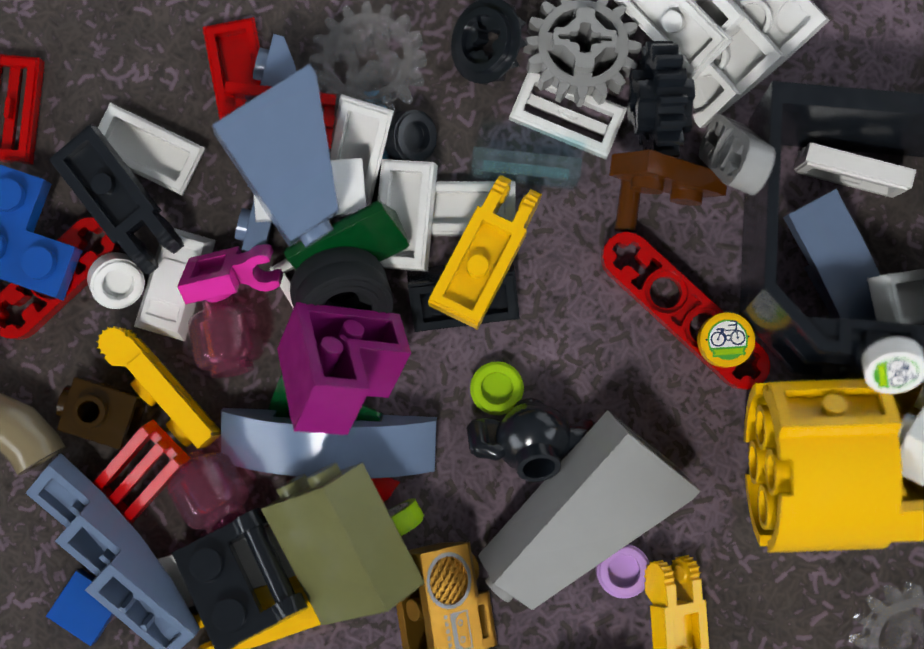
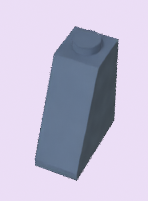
[212,64,339,247]

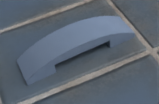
[221,408,437,478]

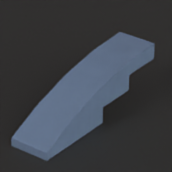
[783,189,924,383]
[26,453,200,649]

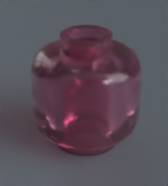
[188,296,264,379]
[167,450,249,534]

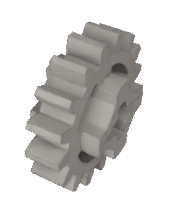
[523,0,641,107]

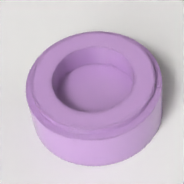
[595,543,649,598]

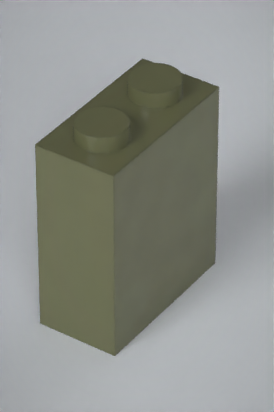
[261,462,425,625]

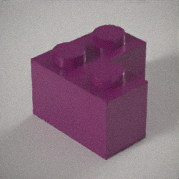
[277,302,411,435]

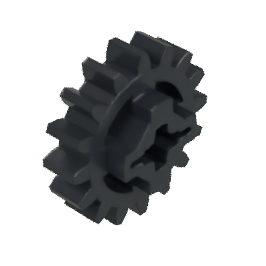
[627,41,695,158]

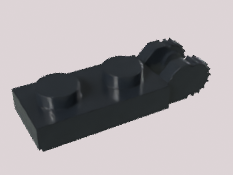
[50,125,184,275]

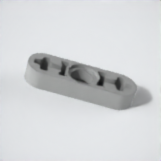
[699,114,775,195]

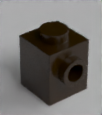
[56,377,147,450]

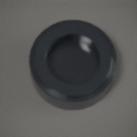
[385,110,437,162]

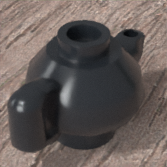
[466,398,595,482]

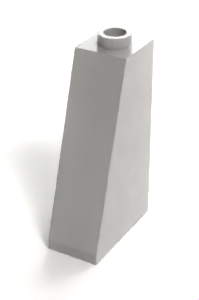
[478,410,700,610]

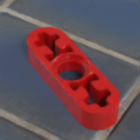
[0,217,121,340]

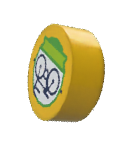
[697,312,755,368]

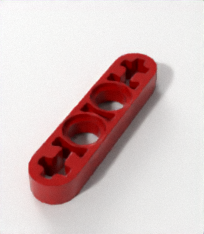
[601,232,771,390]

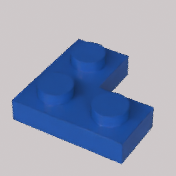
[0,165,82,301]

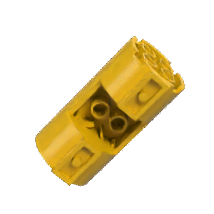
[744,379,924,553]

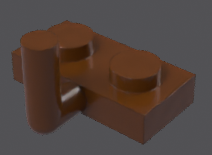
[609,149,727,233]

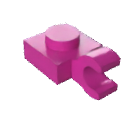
[177,244,283,304]

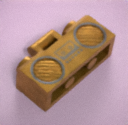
[396,542,498,649]

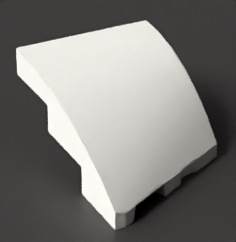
[687,0,830,128]

